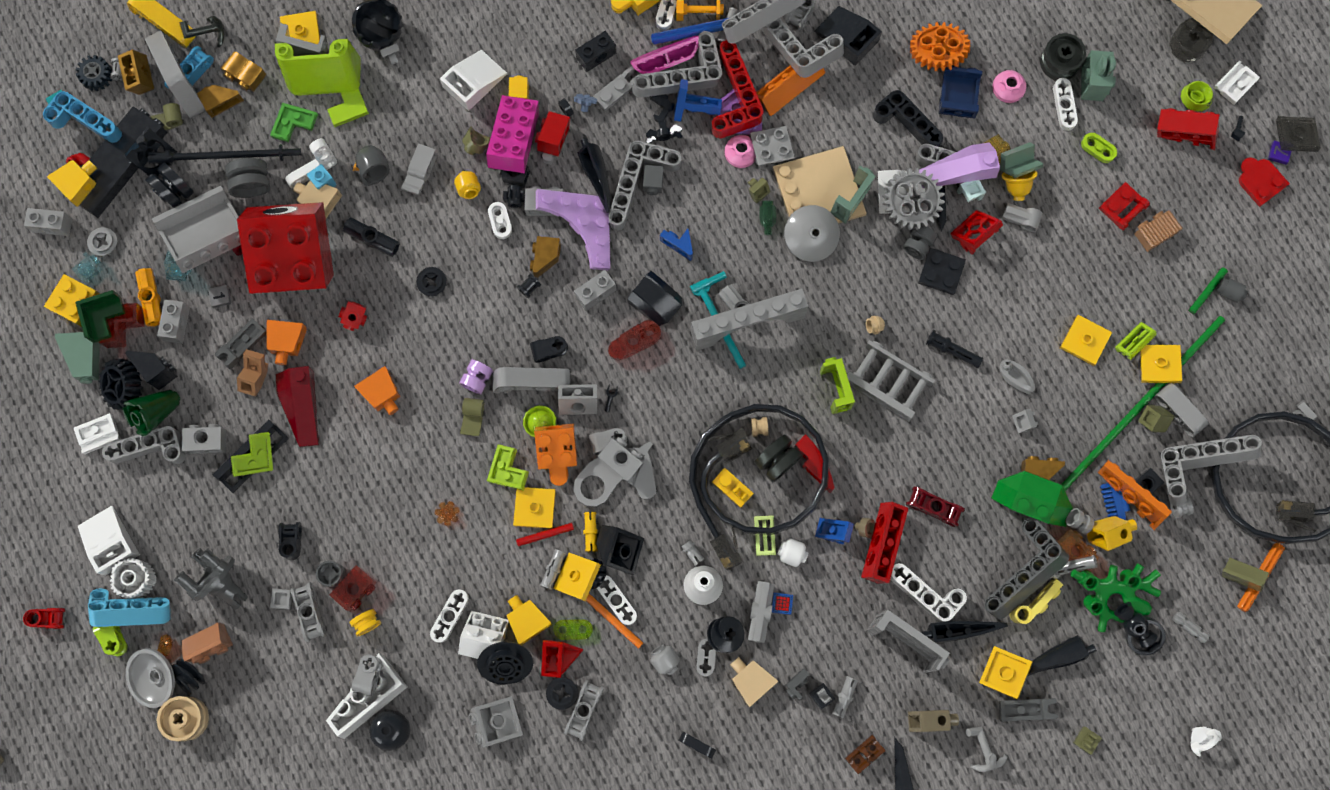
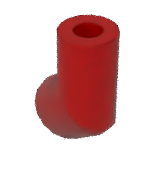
[66,153,90,166]

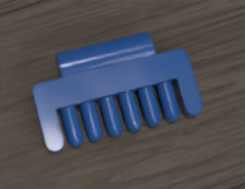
[1100,483,1130,520]

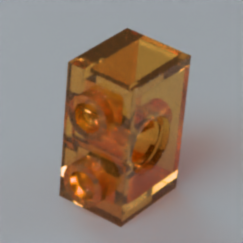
[1056,529,1099,572]

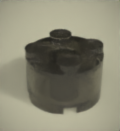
[1169,18,1213,62]

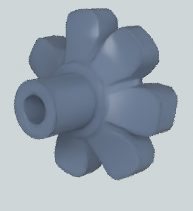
[574,94,597,112]

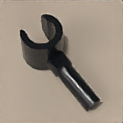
[1231,116,1246,142]
[605,384,618,412]

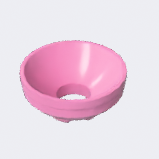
[992,70,1026,103]
[724,135,756,168]

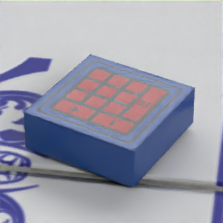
[772,593,793,615]

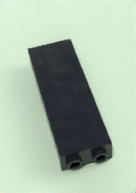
[79,106,168,218]

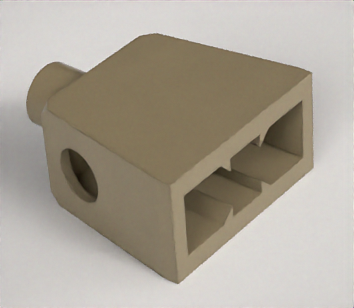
[908,710,959,732]

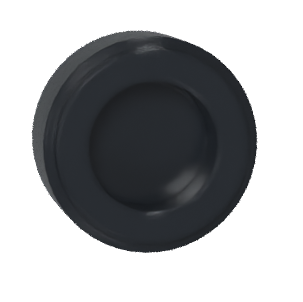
[558,98,574,117]

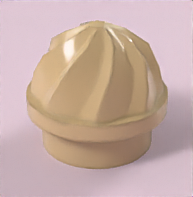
[866,315,885,335]

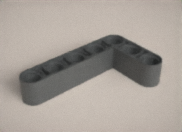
[984,517,1069,619]

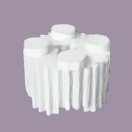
[110,558,157,599]

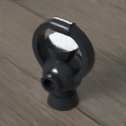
[1114,602,1166,655]

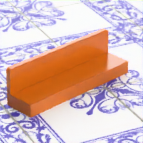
[756,65,825,116]

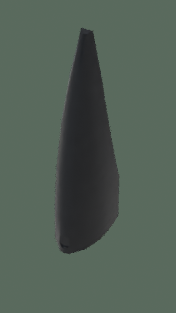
[577,138,610,213]
[921,621,1008,644]
[1028,635,1097,676]

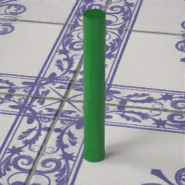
[1188,267,1228,314]

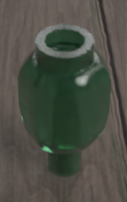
[759,201,777,235]

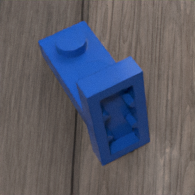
[674,79,722,122]

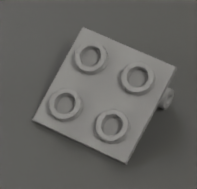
[750,126,795,166]

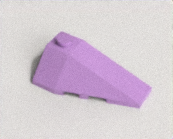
[919,142,1000,189]

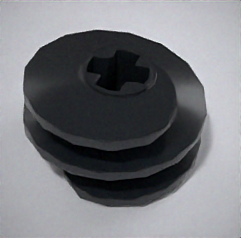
[707,616,745,653]
[171,659,205,695]

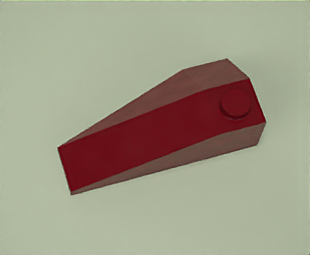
[275,366,319,447]

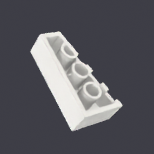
[326,653,407,739]

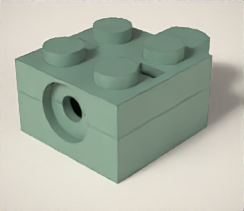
[1081,50,1116,101]

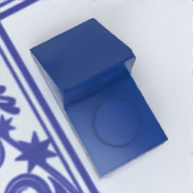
[660,229,693,261]
[815,518,854,544]

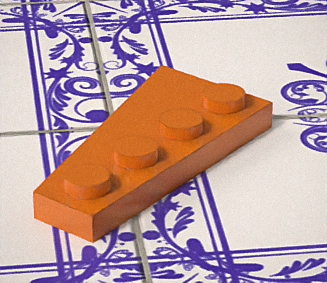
[1098,460,1172,530]

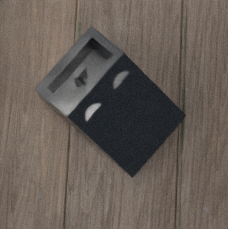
[814,6,882,66]

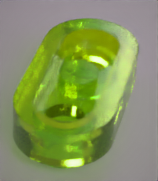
[553,619,593,640]

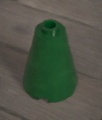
[123,389,180,436]

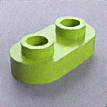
[1081,133,1117,163]

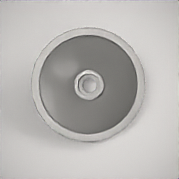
[784,205,840,262]
[126,648,175,708]

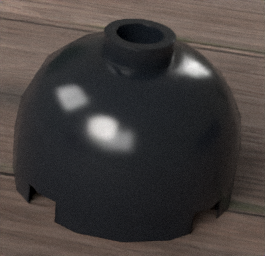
[369,710,411,751]

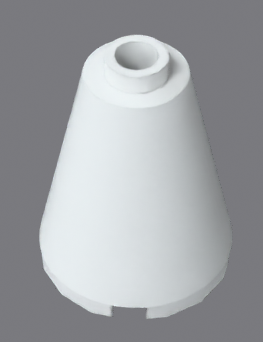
[684,565,723,605]

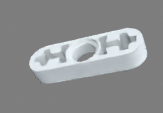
[1053,78,1078,131]
[597,575,637,625]
[430,590,469,643]

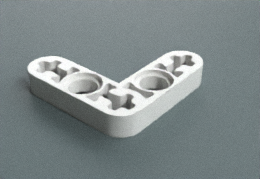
[285,138,337,188]

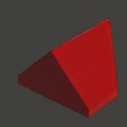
[541,640,583,678]

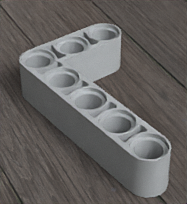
[722,0,806,43]
[761,18,844,78]
[145,30,205,119]
[632,31,722,97]
[609,141,681,231]
[1161,435,1262,506]

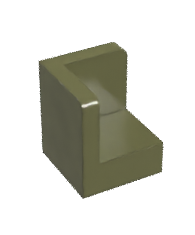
[1138,405,1175,432]

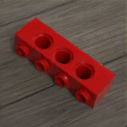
[861,502,909,584]

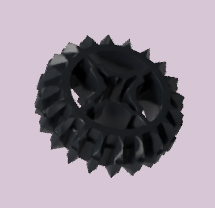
[98,358,143,410]

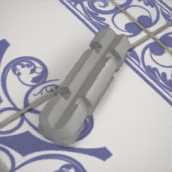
[1172,612,1210,643]

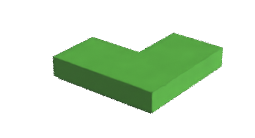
[270,103,318,143]

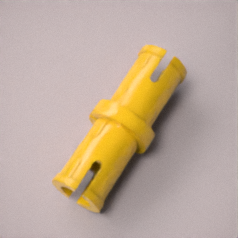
[583,512,598,552]

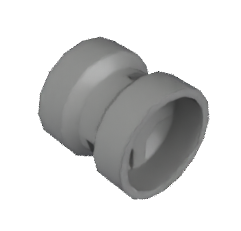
[1066,508,1094,535]

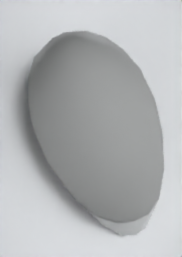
[1000,359,1035,394]

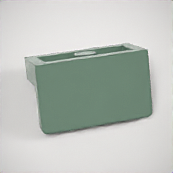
[1000,142,1043,178]

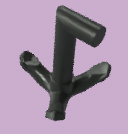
[179,16,225,48]

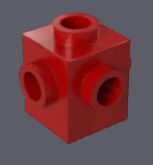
[338,300,367,331]

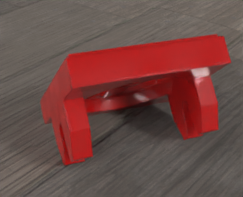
[950,210,1003,255]

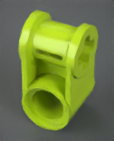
[93,626,128,656]

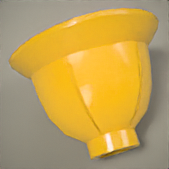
[1002,170,1038,201]

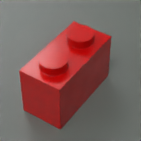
[535,111,570,157]

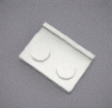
[1214,60,1260,105]
[74,413,121,454]

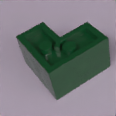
[75,290,126,343]

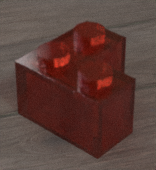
[99,303,145,348]

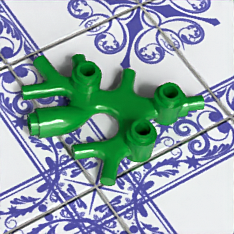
[1071,563,1161,632]

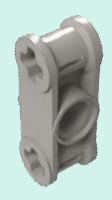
[291,582,326,642]
[564,680,604,742]

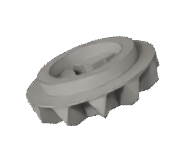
[87,227,118,257]

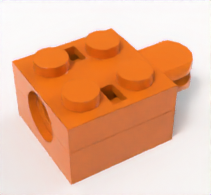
[534,424,578,486]

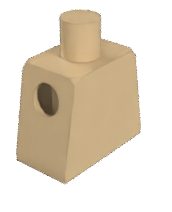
[293,180,342,218]
[730,657,778,707]

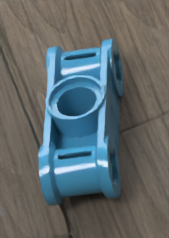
[164,46,214,89]

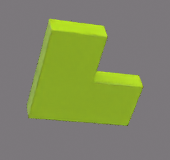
[327,88,369,127]
[231,432,273,477]
[487,444,529,491]

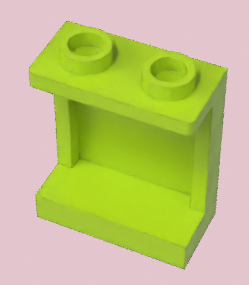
[820,357,855,414]

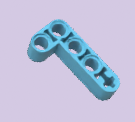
[88,588,171,627]

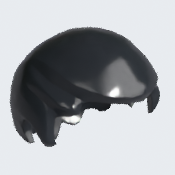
[352,0,403,51]

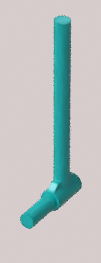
[689,271,746,369]

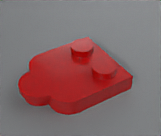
[1239,157,1290,207]

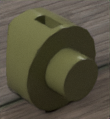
[462,127,490,155]

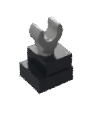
[809,683,835,710]

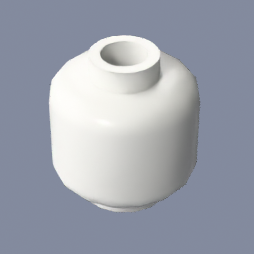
[778,538,808,567]

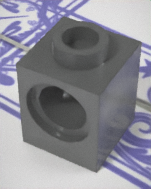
[643,165,664,195]

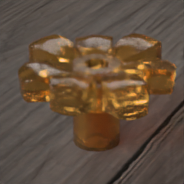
[435,501,460,526]

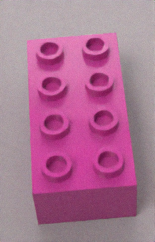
[486,95,539,173]

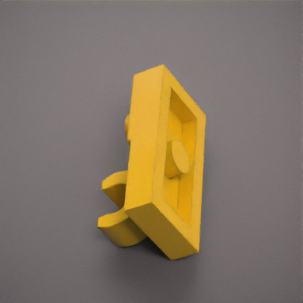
[712,468,754,508]

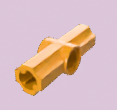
[135,268,162,327]

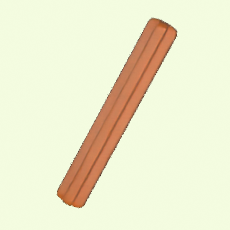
[1237,543,1285,612]

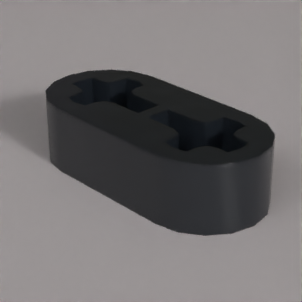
[678,732,716,759]

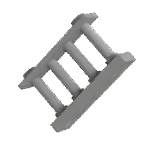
[847,340,935,422]

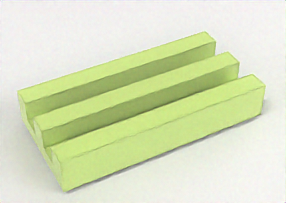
[754,516,776,556]

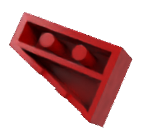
[1157,108,1220,150]

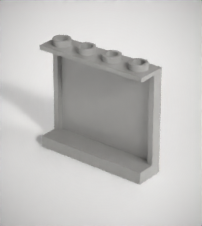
[152,186,241,273]
[866,609,950,673]

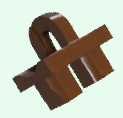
[845,735,886,774]

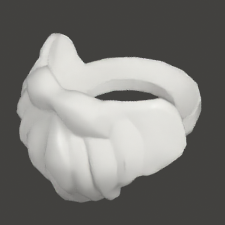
[1190,727,1222,757]

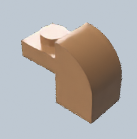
[237,349,268,396]

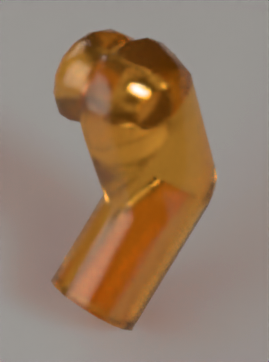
[157,635,173,657]

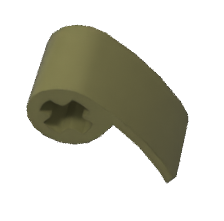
[150,103,183,130]
[460,398,485,436]

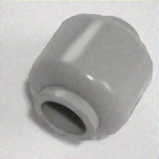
[650,644,680,675]

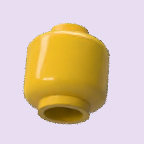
[454,171,481,199]

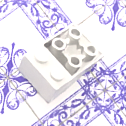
[440,50,507,111]
[78,506,140,576]

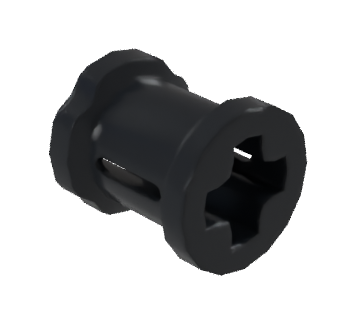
[517,274,541,299]

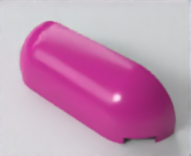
[630,36,700,74]

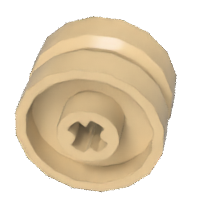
[157,696,209,741]

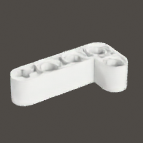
[890,563,967,622]

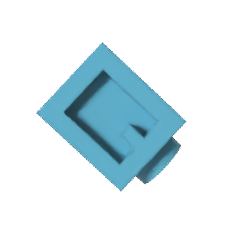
[307,164,337,189]

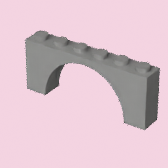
[691,289,808,351]

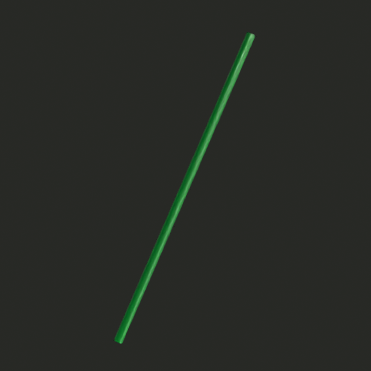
[1061,316,1225,491]

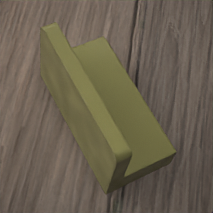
[1222,558,1269,592]

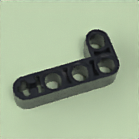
[873,90,943,147]

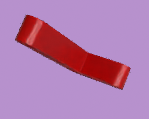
[712,40,763,139]

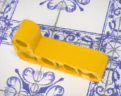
[127,0,196,48]

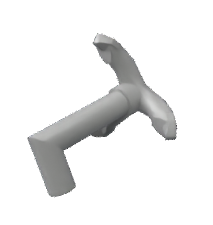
[966,726,1008,772]

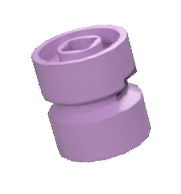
[459,359,493,395]

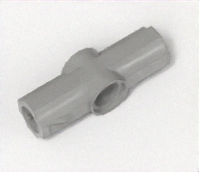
[748,581,775,643]

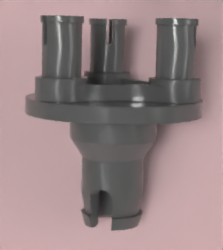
[174,548,248,610]

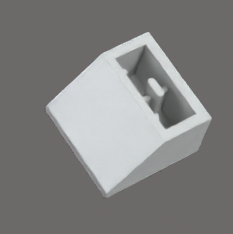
[458,611,509,662]

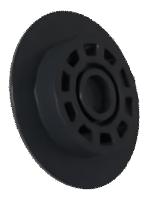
[477,642,533,685]

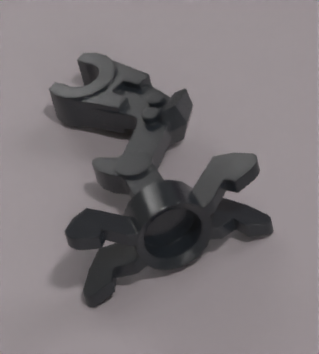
[646,94,683,143]

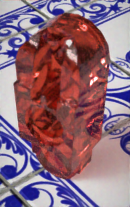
[608,320,661,360]

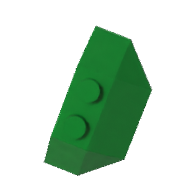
[991,471,1073,527]

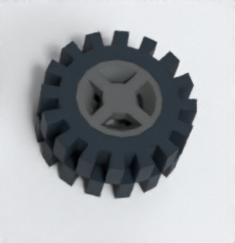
[76,55,113,91]

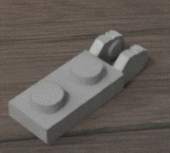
[593,66,640,111]

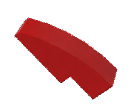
[794,434,835,493]

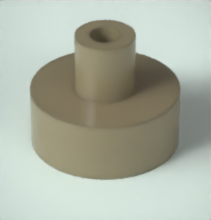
[855,518,875,538]

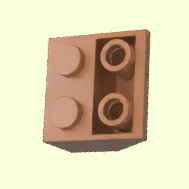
[182,623,233,664]

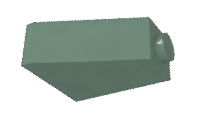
[55,332,100,384]

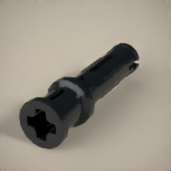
[925,329,983,369]

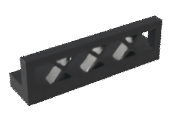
[212,420,289,493]

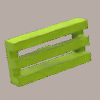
[1115,322,1157,360]

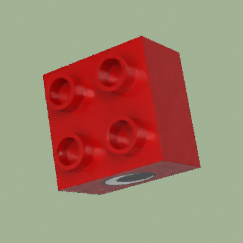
[237,202,334,294]

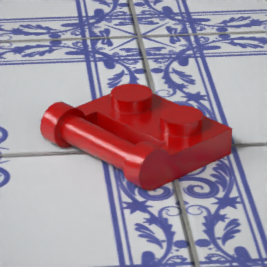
[1099,182,1150,230]

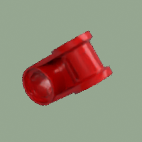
[23,608,66,629]

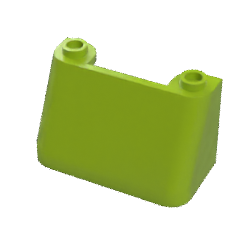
[275,39,361,96]

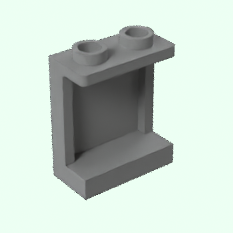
[276,23,329,56]

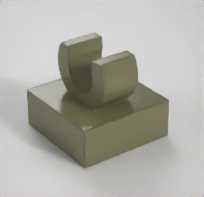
[747,177,770,203]
[1073,726,1102,755]

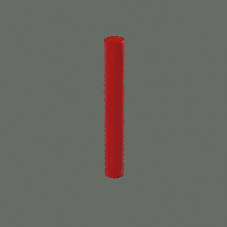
[516,522,574,547]

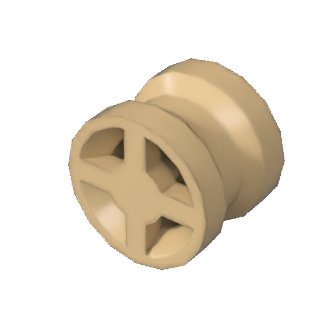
[751,417,769,437]

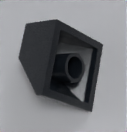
[596,525,645,576]

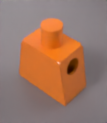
[267,320,307,366]
[354,366,400,415]

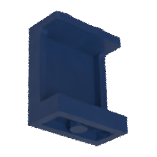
[939,65,983,119]

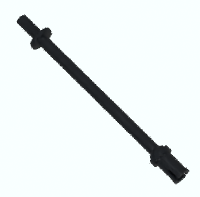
[148,144,302,165]

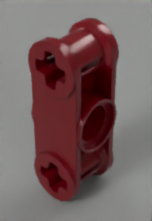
[906,486,965,528]

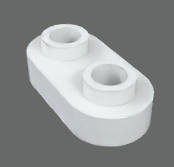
[488,202,512,239]

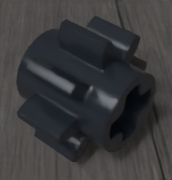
[503,185,525,208]

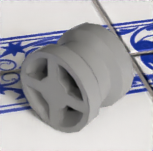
[1170,496,1194,519]

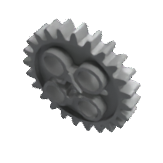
[882,168,945,230]

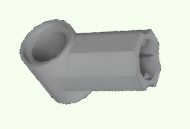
[1002,203,1043,232]
[718,284,749,310]

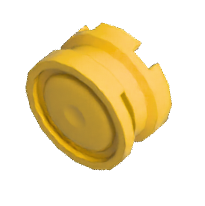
[349,609,381,637]

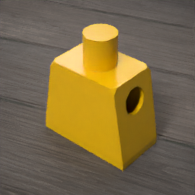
[47,160,98,207]
[1087,516,1137,551]
[507,595,553,645]

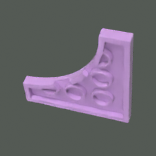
[536,189,610,270]

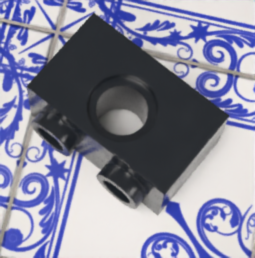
[575,30,617,73]

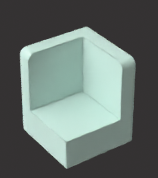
[957,180,986,203]

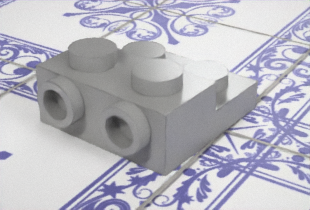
[469,696,523,748]

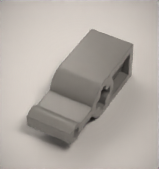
[401,143,438,196]

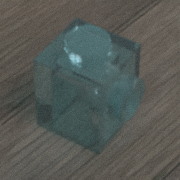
[164,250,192,281]

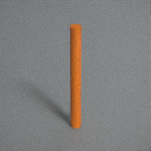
[586,593,643,649]

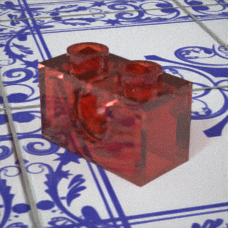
[329,565,377,612]

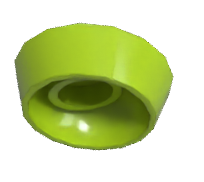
[1181,81,1213,112]
[523,405,556,437]

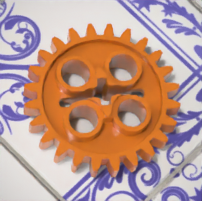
[910,22,970,71]

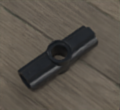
[343,217,400,257]

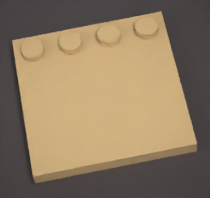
[1171,0,1262,44]
[773,146,867,231]

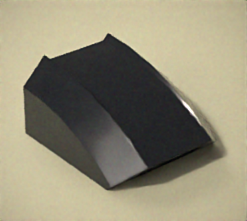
[627,271,682,326]

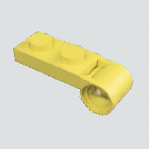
[1010,579,1063,624]

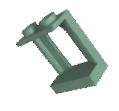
[831,166,876,224]

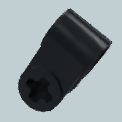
[530,336,568,363]
[278,522,302,561]

